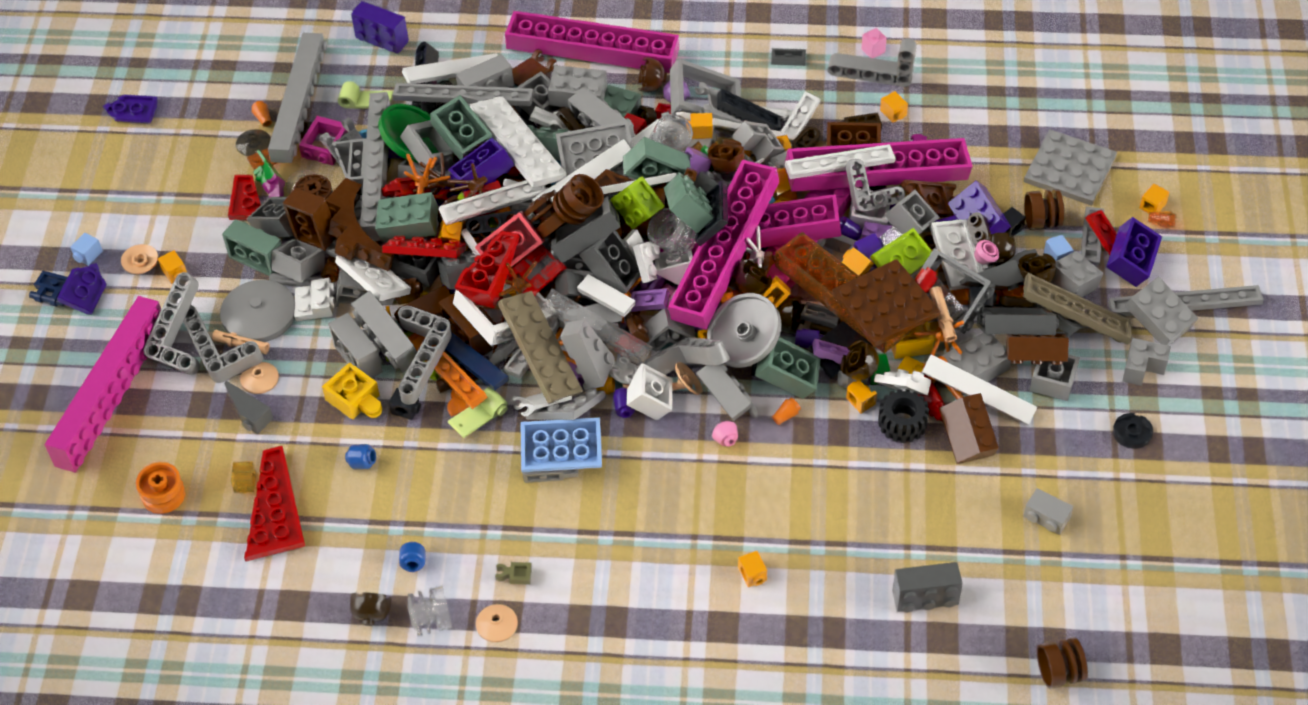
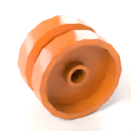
[136,462,186,514]

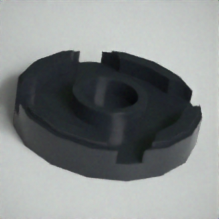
[1113,413,1153,449]

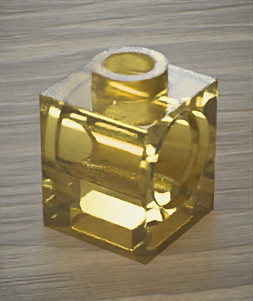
[231,461,256,494]

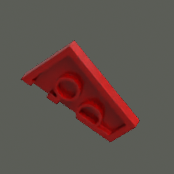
[228,174,261,220]

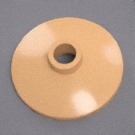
[121,244,158,274]
[240,362,279,394]
[476,604,518,642]

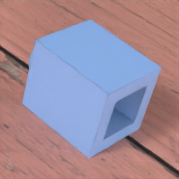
[70,233,103,266]
[1044,235,1074,261]

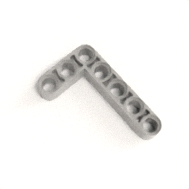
[827,38,917,87]
[144,272,200,375]
[183,305,263,383]
[398,305,452,405]
[643,337,730,375]

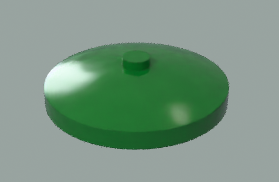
[378,104,439,163]

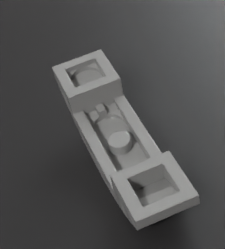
[1081,207,1104,265]

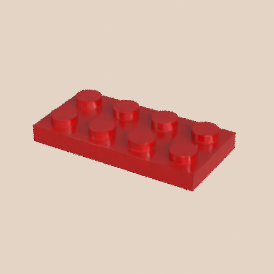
[382,235,466,258]

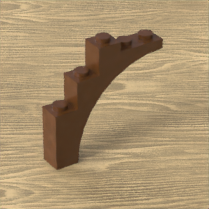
[326,178,394,271]

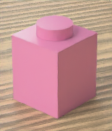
[861,28,887,58]

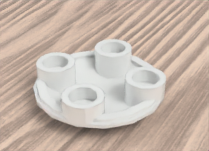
[609,357,639,385]

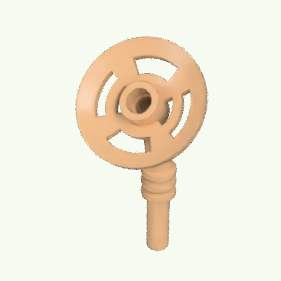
[623,362,703,395]

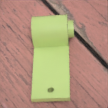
[337,81,393,109]
[448,387,508,438]

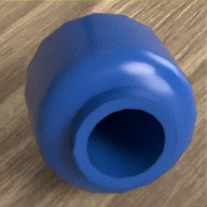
[345,444,376,470]
[399,542,426,572]

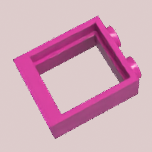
[299,116,348,165]

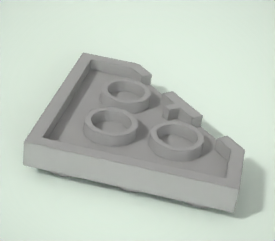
[526,389,606,420]

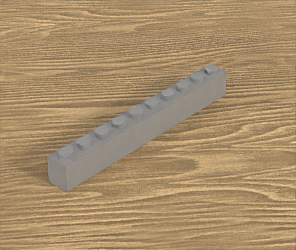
[268,33,327,163]
[360,92,391,241]

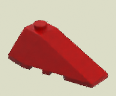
[455,231,520,308]

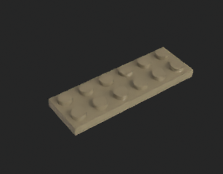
[1023,273,1132,345]
[497,291,583,404]

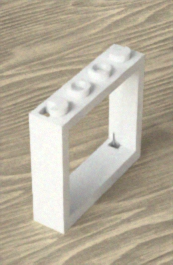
[453,275,557,346]

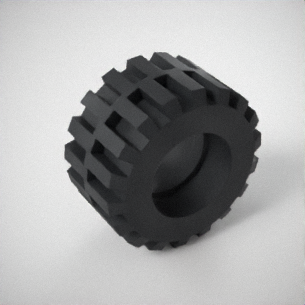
[878,389,929,443]

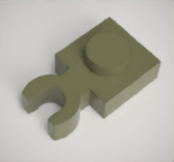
[495,562,532,585]

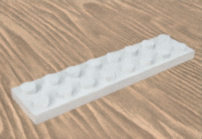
[470,96,567,188]

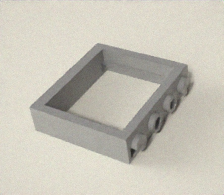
[670,58,741,136]

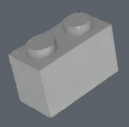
[1023,488,1074,535]

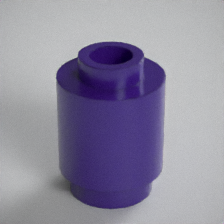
[839,216,862,241]
[795,328,824,348]
[613,388,635,418]

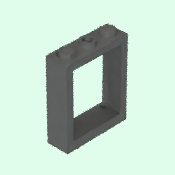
[550,196,620,263]
[917,248,995,334]
[976,307,1059,335]

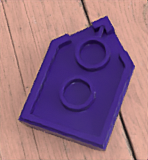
[103,94,158,123]
[57,263,107,315]

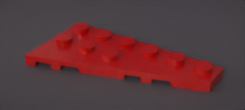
[244,445,306,562]

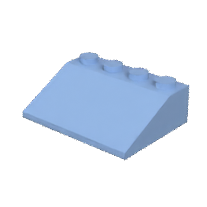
[521,417,602,472]

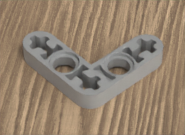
[846,159,905,212]

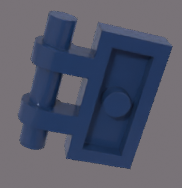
[29,271,67,307]

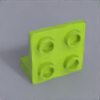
[611,176,665,229]

